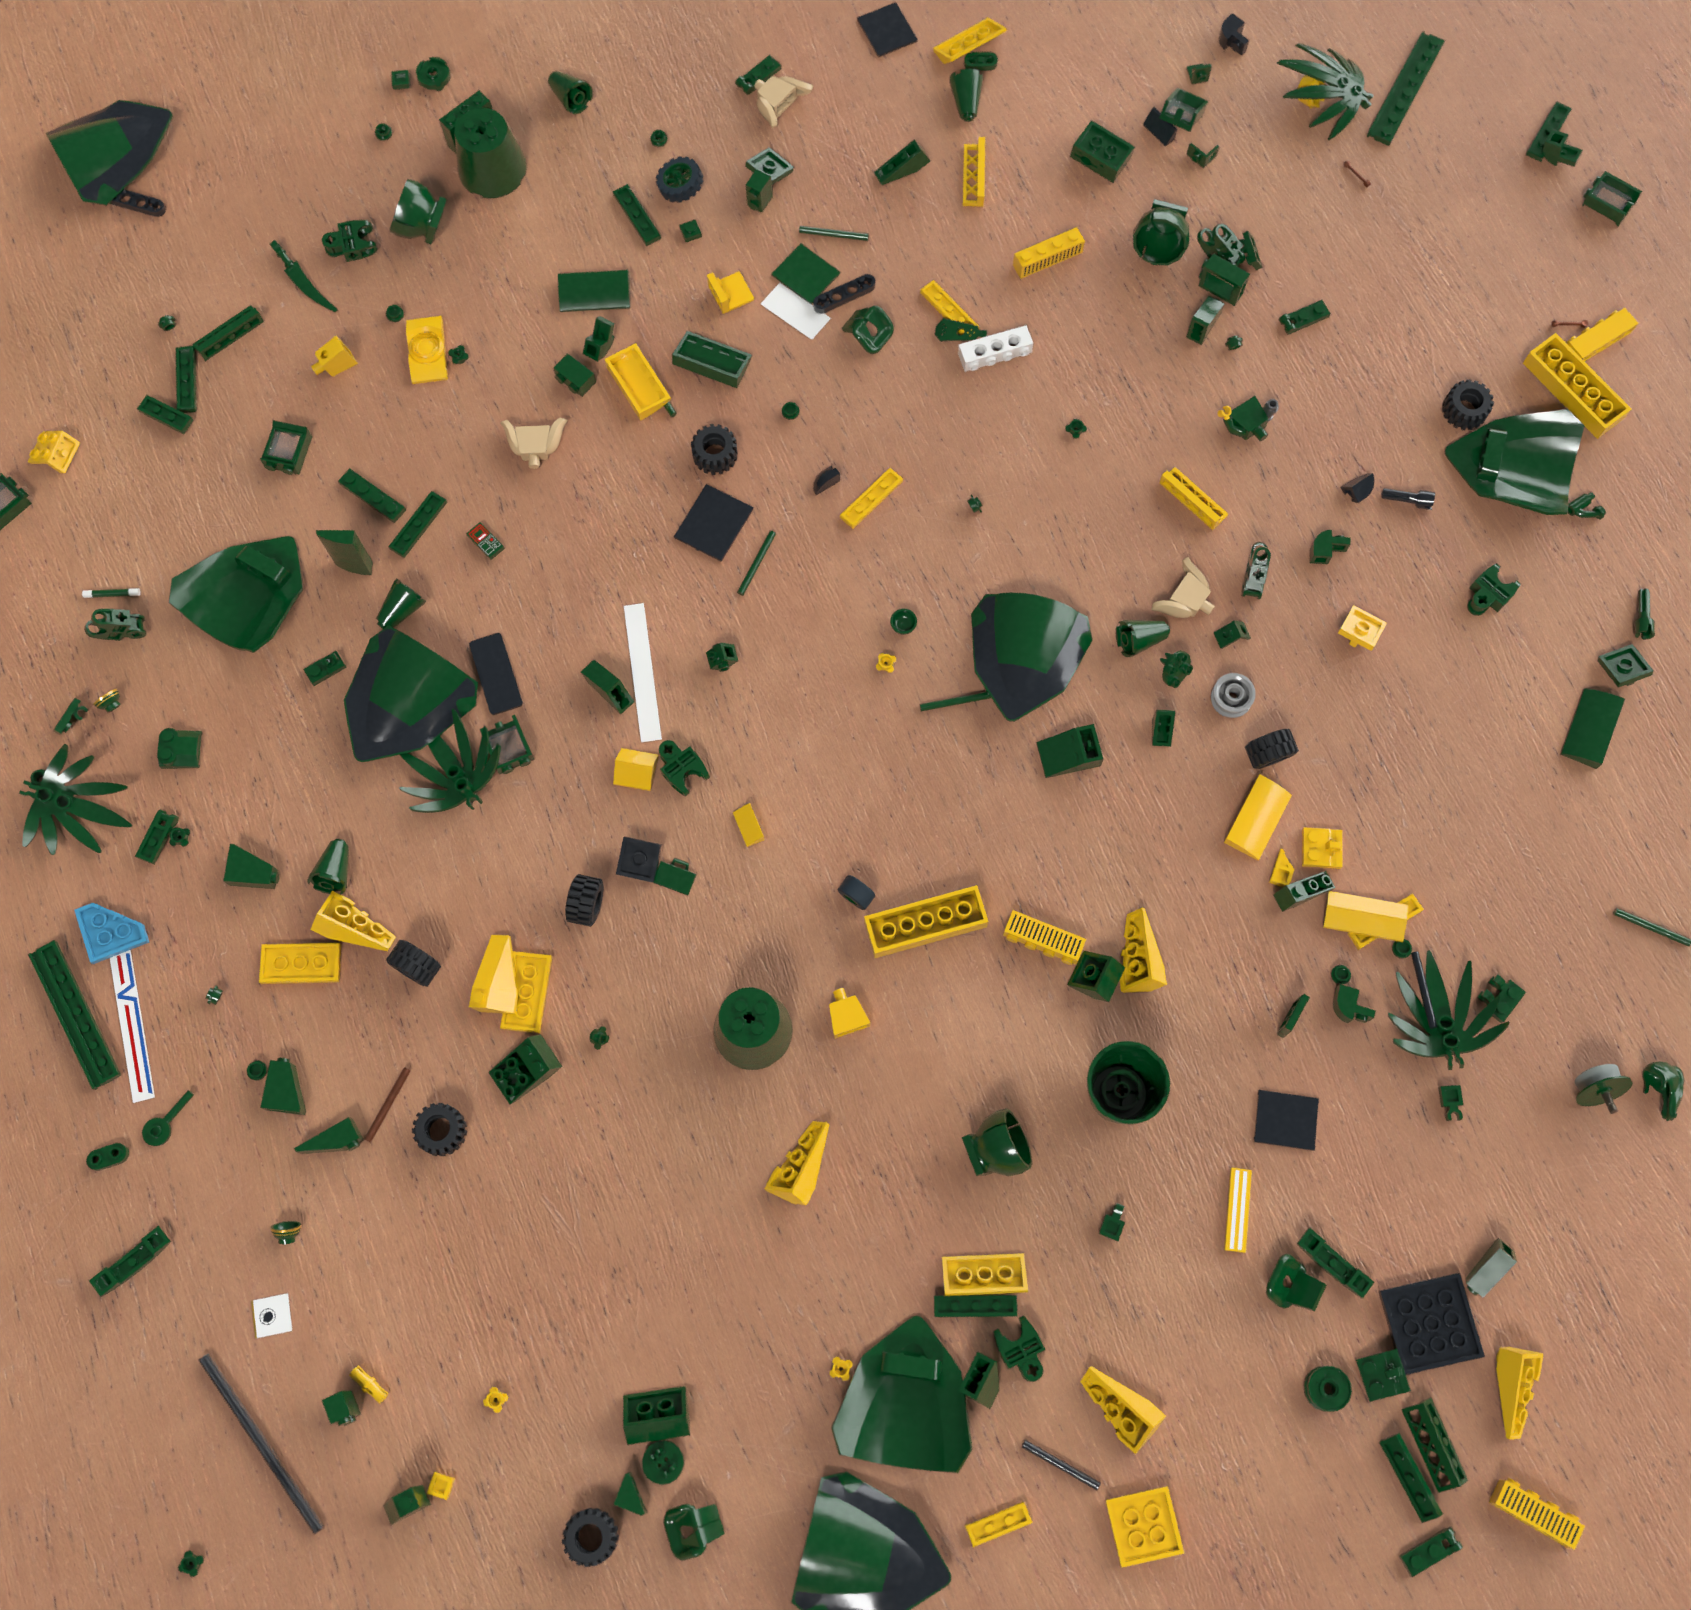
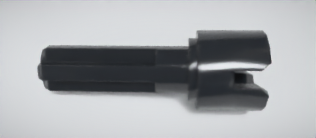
[1381,488,1435,510]

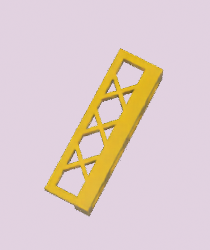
[963,137,985,207]
[1159,467,1228,530]

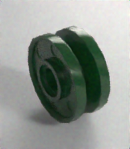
[1303,1366,1352,1412]

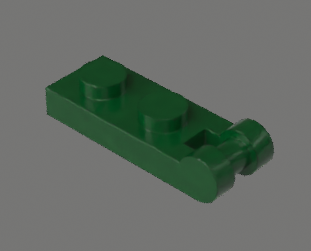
[735,55,781,95]
[1279,300,1331,335]
[135,809,179,865]
[1399,1527,1463,1577]

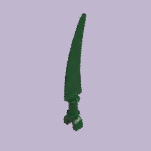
[270,240,338,312]

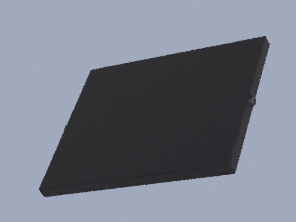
[674,484,754,562]

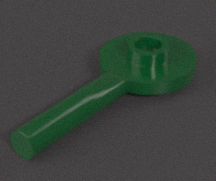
[142,1090,194,1146]

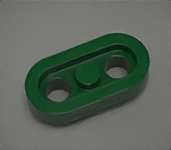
[964,52,998,71]
[86,1143,129,1171]

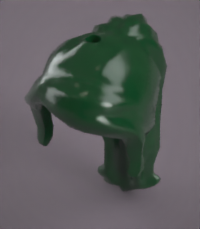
[1642,1061,1685,1121]

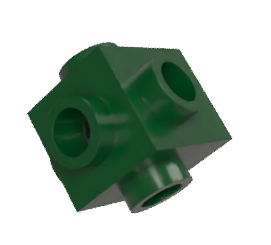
[706,643,738,672]

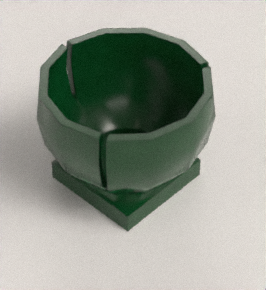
[389,179,447,245]
[1133,199,1190,266]
[961,1108,1033,1176]

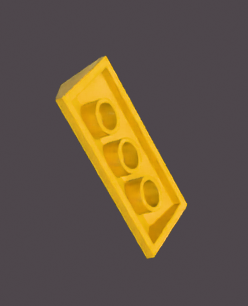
[933,17,1007,64]
[1323,891,1408,942]
[942,1253,1028,1296]

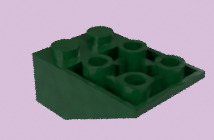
[1036,724,1104,778]
[488,1034,563,1105]

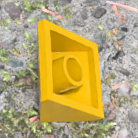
[613,748,659,791]

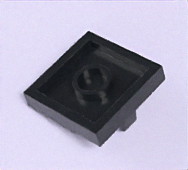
[616,836,662,883]

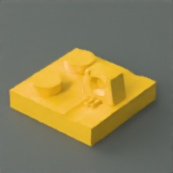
[1338,605,1387,651]
[1302,827,1343,869]

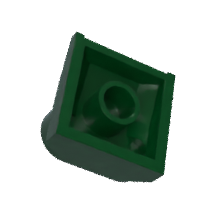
[157,728,203,769]

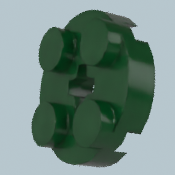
[416,57,451,91]

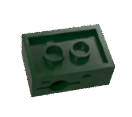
[1070,120,1135,183]

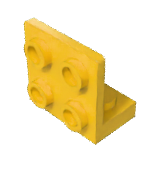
[707,271,754,314]
[28,431,80,474]

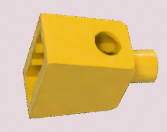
[311,336,358,376]
[829,988,870,1039]

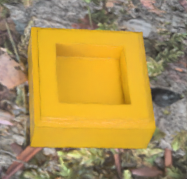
[427,1472,455,1500]

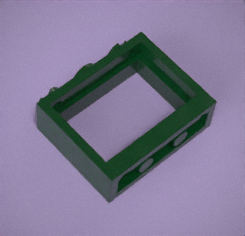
[439,90,492,154]

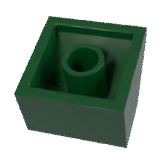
[1067,951,1125,1002]

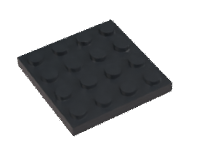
[1378,1273,1485,1375]

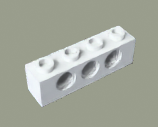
[958,326,1033,372]

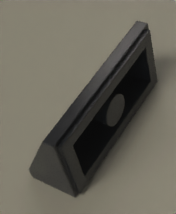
[1143,107,1177,146]

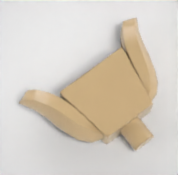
[755,76,813,128]
[500,418,567,469]
[1151,557,1215,618]

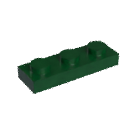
[137,395,194,434]

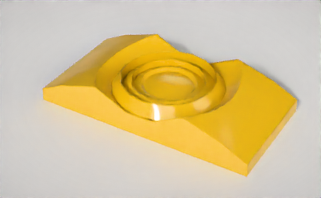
[406,316,448,384]

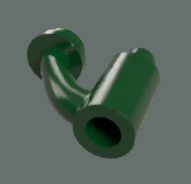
[1568,492,1606,519]

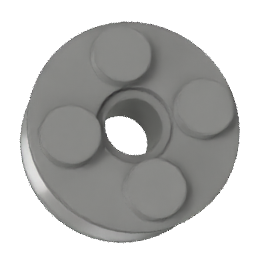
[1211,673,1256,718]

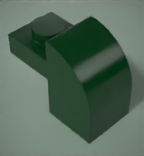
[1543,129,1583,167]
[582,316,615,362]
[1309,530,1351,564]
[1333,984,1376,1023]

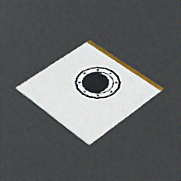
[251,1293,292,1338]

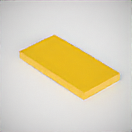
[259,943,341,984]
[500,951,552,1034]

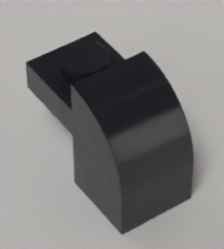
[1219,13,1249,56]

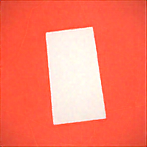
[761,283,831,340]

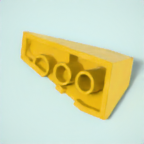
[310,891,396,952]
[1119,908,1167,993]
[469,935,518,1014]
[764,1121,829,1206]
[1496,1347,1543,1439]
[1080,1366,1166,1454]

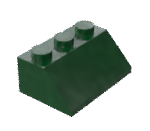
[623,1386,690,1445]

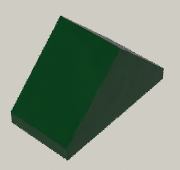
[1152,710,1176,747]
[613,1472,648,1516]

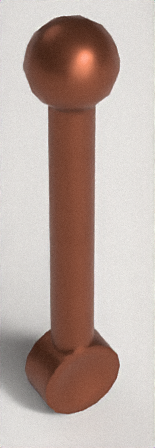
[1343,161,1371,187]
[1551,320,1588,328]

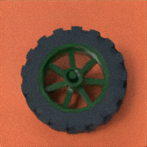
[656,156,703,203]

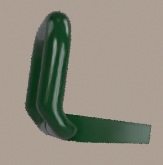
[841,306,894,354]
[1266,1254,1327,1312]
[663,1504,725,1561]

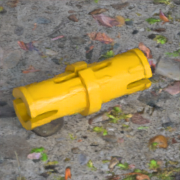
[349,1365,389,1404]

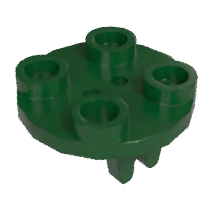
[1160,650,1193,688]
[642,1440,685,1485]

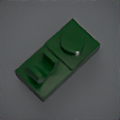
[1239,231,1263,270]
[303,651,347,686]
[53,698,88,735]

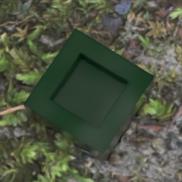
[391,70,410,90]
[679,219,702,243]

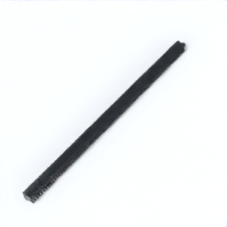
[198,1354,324,1535]

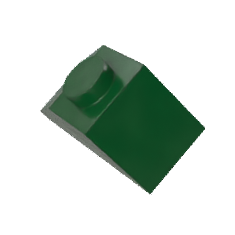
[874,139,931,185]
[294,1117,364,1154]

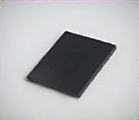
[857,2,918,57]
[1254,1090,1319,1151]

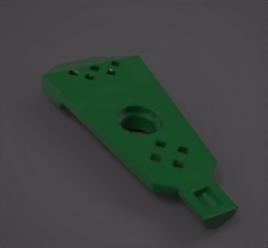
[935,318,987,342]

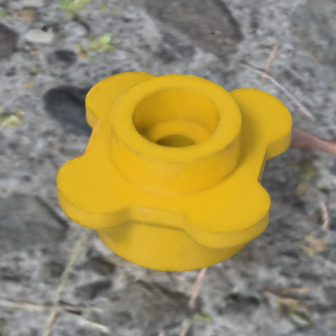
[876,653,896,673]
[830,1357,853,1381]
[483,1387,508,1413]

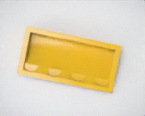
[605,343,671,421]
[1224,774,1292,860]

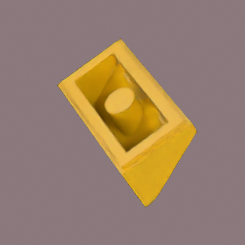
[733,803,764,847]

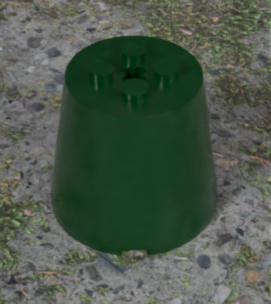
[455,108,527,199]
[713,987,793,1070]
[1087,1041,1170,1125]

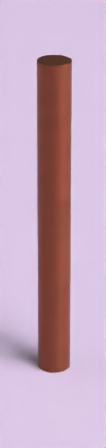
[364,1067,411,1143]

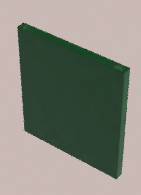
[771,243,840,304]

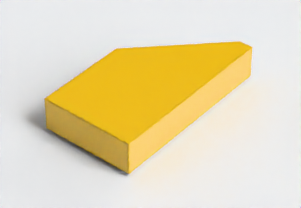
[1269,849,1294,887]

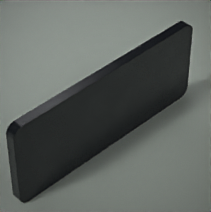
[469,633,523,715]

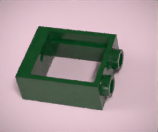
[1198,253,1250,306]

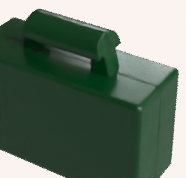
[654,858,697,895]

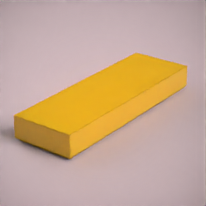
[965,1502,1032,1547]

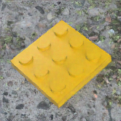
[1105,1486,1184,1568]

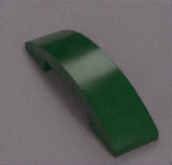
[89,1226,171,1297]
[1296,1227,1375,1299]

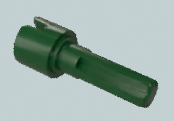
[1635,588,1655,640]

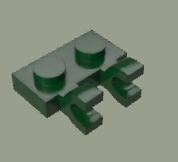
[1476,974,1526,1023]

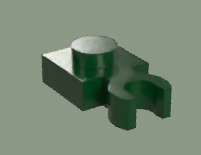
[1438,1085,1464,1121]

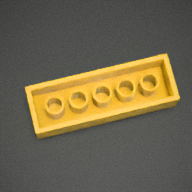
[1522,333,1631,439]
[864,885,989,958]

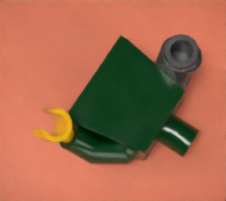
[1217,396,1279,442]

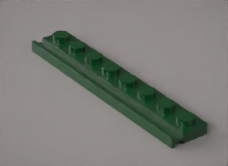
[1367,31,1445,146]
[28,940,122,1090]

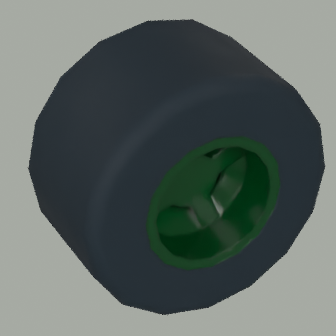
[838,875,875,910]

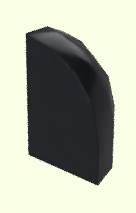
[813,466,840,495]
[1340,473,1375,503]

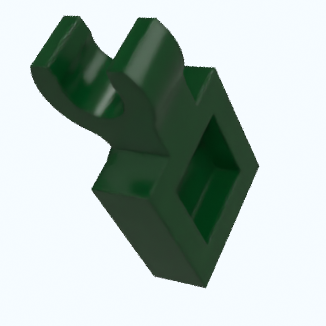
[1098,1203,1125,1242]

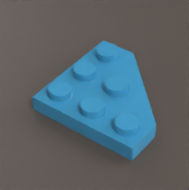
[74,903,149,964]

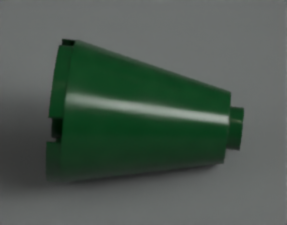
[949,69,983,122]
[548,71,593,114]
[376,578,426,629]
[1115,620,1170,657]
[307,839,349,894]

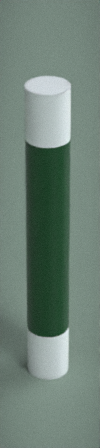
[82,588,140,598]

